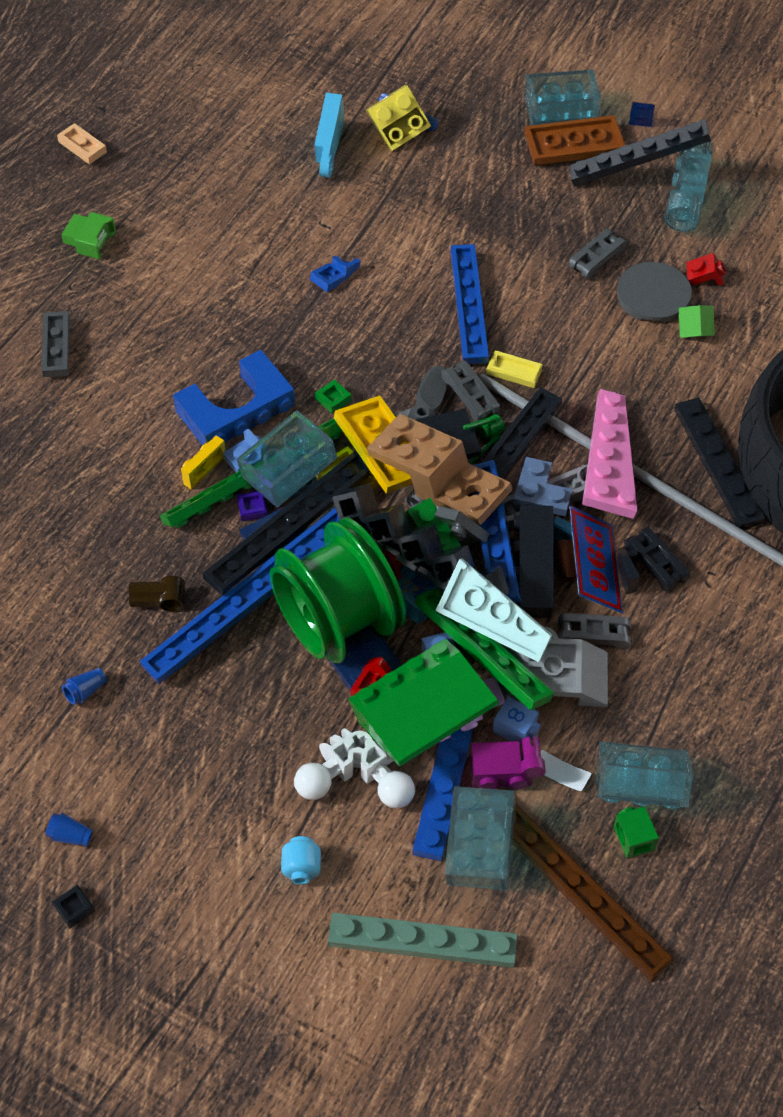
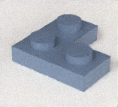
[513,457,572,516]

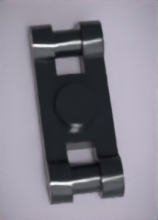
[624,527,690,592]

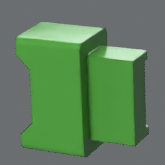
[61,212,116,259]

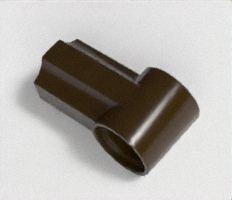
[129,575,185,612]

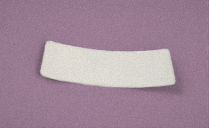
[541,750,591,791]

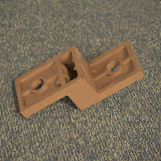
[367,414,513,526]

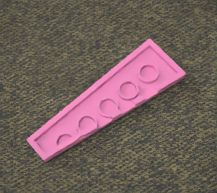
[582,389,637,519]

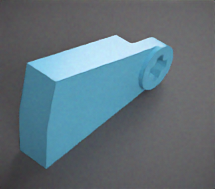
[314,93,345,178]

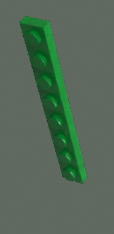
[159,418,344,528]

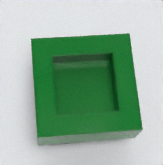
[315,379,351,414]

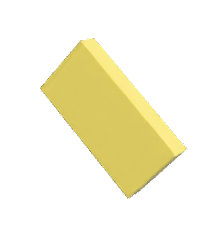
[486,350,543,388]

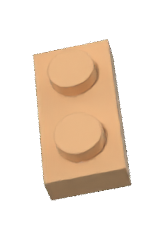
[57,123,107,164]

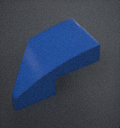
[310,256,361,292]

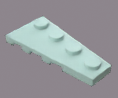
[436,558,553,662]

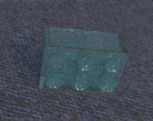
[524,69,601,125]
[236,410,337,507]
[595,741,693,809]
[445,786,516,890]

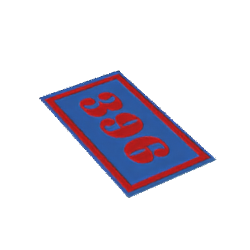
[570,506,623,614]

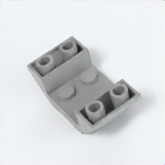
[496,638,608,707]

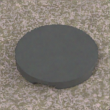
[617,262,692,323]

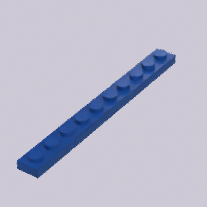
[139,508,339,684]

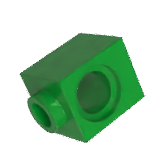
[614,806,658,859]

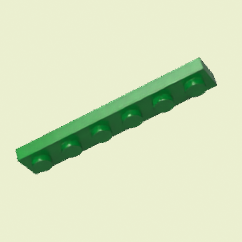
[415,588,554,711]

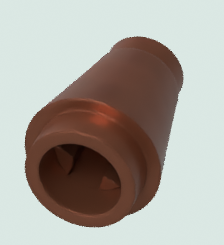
[553,540,577,583]

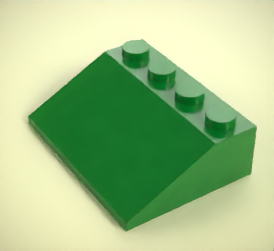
[348,639,499,767]

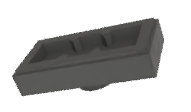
[434,506,489,543]

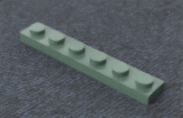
[328,913,517,968]

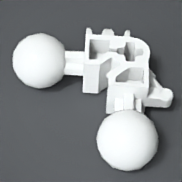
[294,728,415,809]

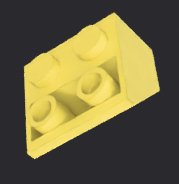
[365,85,431,151]

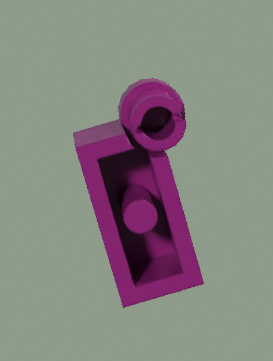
[471,736,546,791]

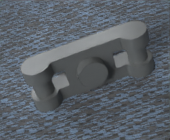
[568,228,627,279]
[441,361,500,422]

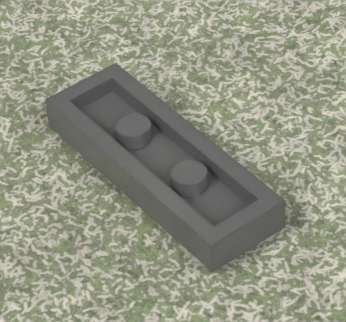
[42,311,70,377]

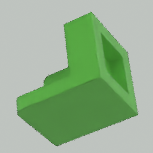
[678,305,715,338]

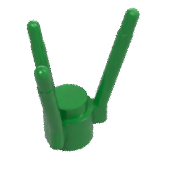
[463,414,505,465]

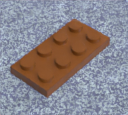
[524,115,625,166]

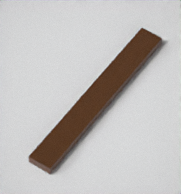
[479,788,674,982]

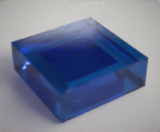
[629,102,655,127]

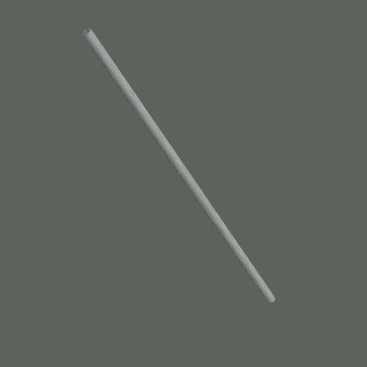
[479,373,783,567]

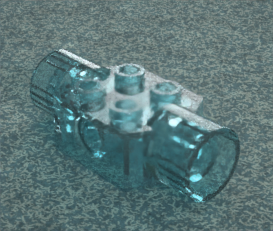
[665,141,714,232]

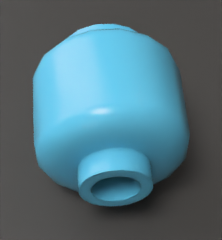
[281,836,321,885]

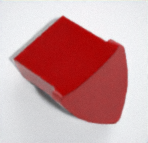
[350,657,392,696]

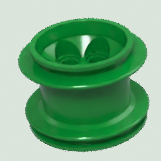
[270,517,406,664]

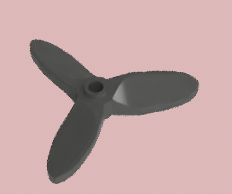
[393,366,472,464]

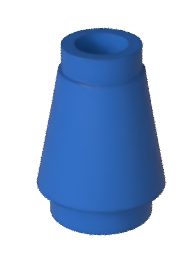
[62,668,107,705]
[45,812,93,847]

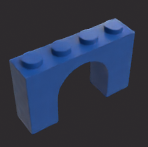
[173,350,295,446]

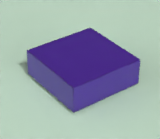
[237,491,268,522]

